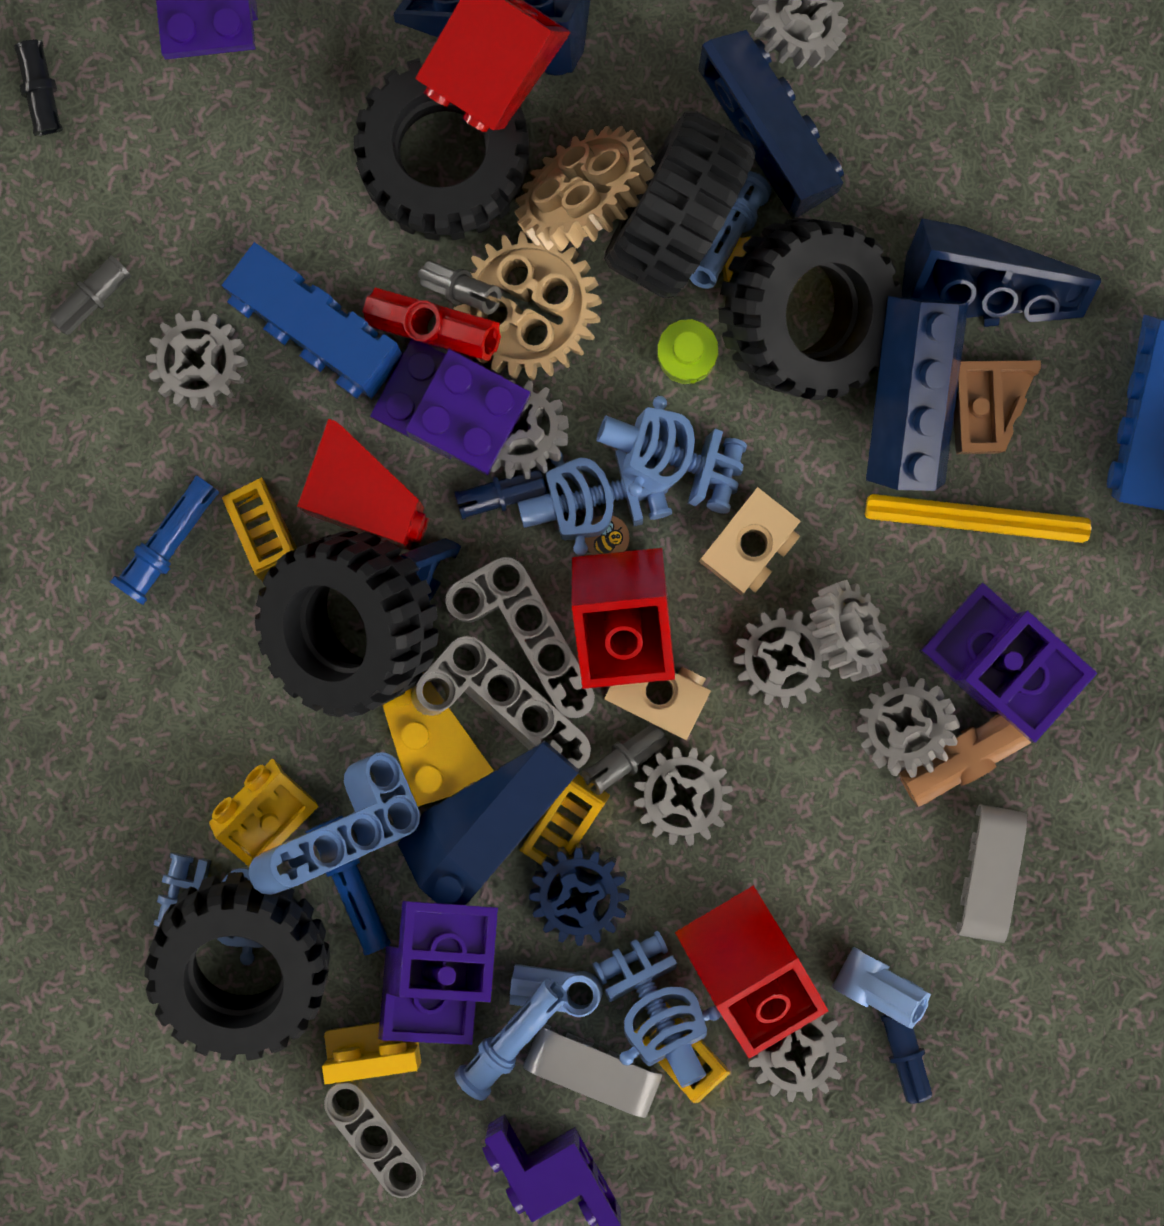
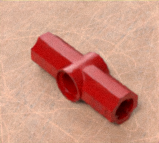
[362,287,501,361]

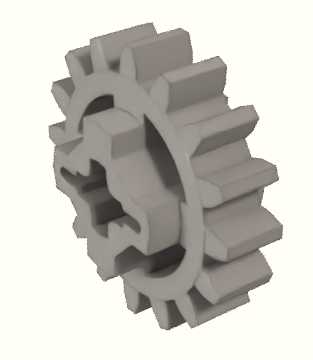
[750,0,848,69]
[146,310,248,411]
[491,380,569,479]
[810,580,889,682]
[732,608,831,708]
[857,677,960,778]
[633,747,733,846]
[747,1014,847,1102]

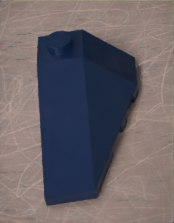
[394,0,590,76]
[902,218,1101,327]
[398,741,580,905]

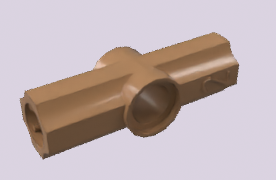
[898,714,1031,807]

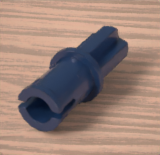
[454,469,546,520]
[881,1014,932,1104]

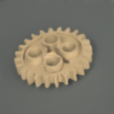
[515,126,655,251]
[453,231,602,380]

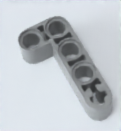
[445,557,595,718]
[411,636,591,769]

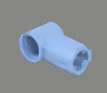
[832,947,931,1029]
[509,964,603,1017]

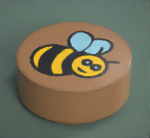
[585,515,629,555]

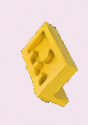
[209,759,319,867]
[322,1022,421,1084]

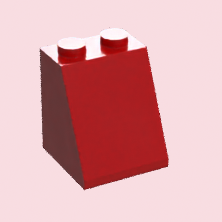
[415,0,571,133]
[297,419,429,551]
[572,548,675,689]
[675,885,829,1059]

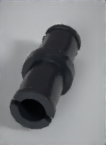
[14,39,63,136]

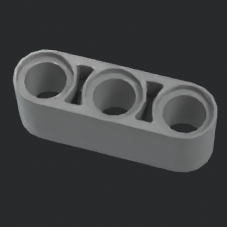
[956,804,1027,943]
[523,1024,663,1118]
[324,1079,426,1198]

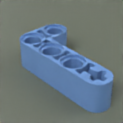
[248,752,420,895]

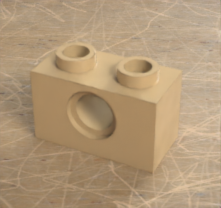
[699,487,801,595]
[604,667,711,740]

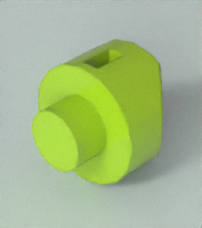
[657,319,718,384]

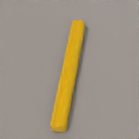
[865,494,1091,543]

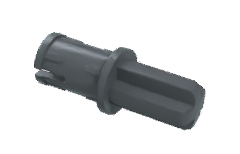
[50,255,131,335]
[418,261,502,315]
[582,725,668,795]

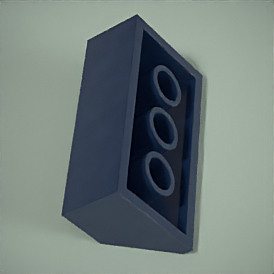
[698,30,844,219]
[866,296,969,491]

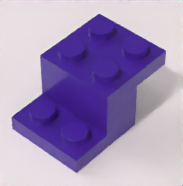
[156,0,258,60]
[370,339,531,475]
[919,583,1098,743]
[378,901,498,1045]
[482,1114,621,1226]

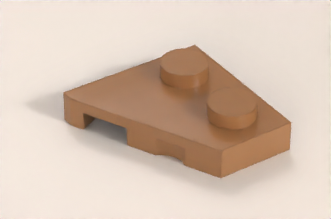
[954,360,1041,454]

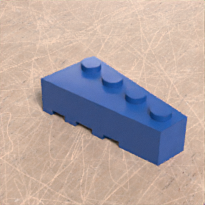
[221,242,403,400]
[1107,315,1164,510]

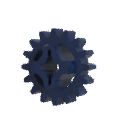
[529,843,630,946]

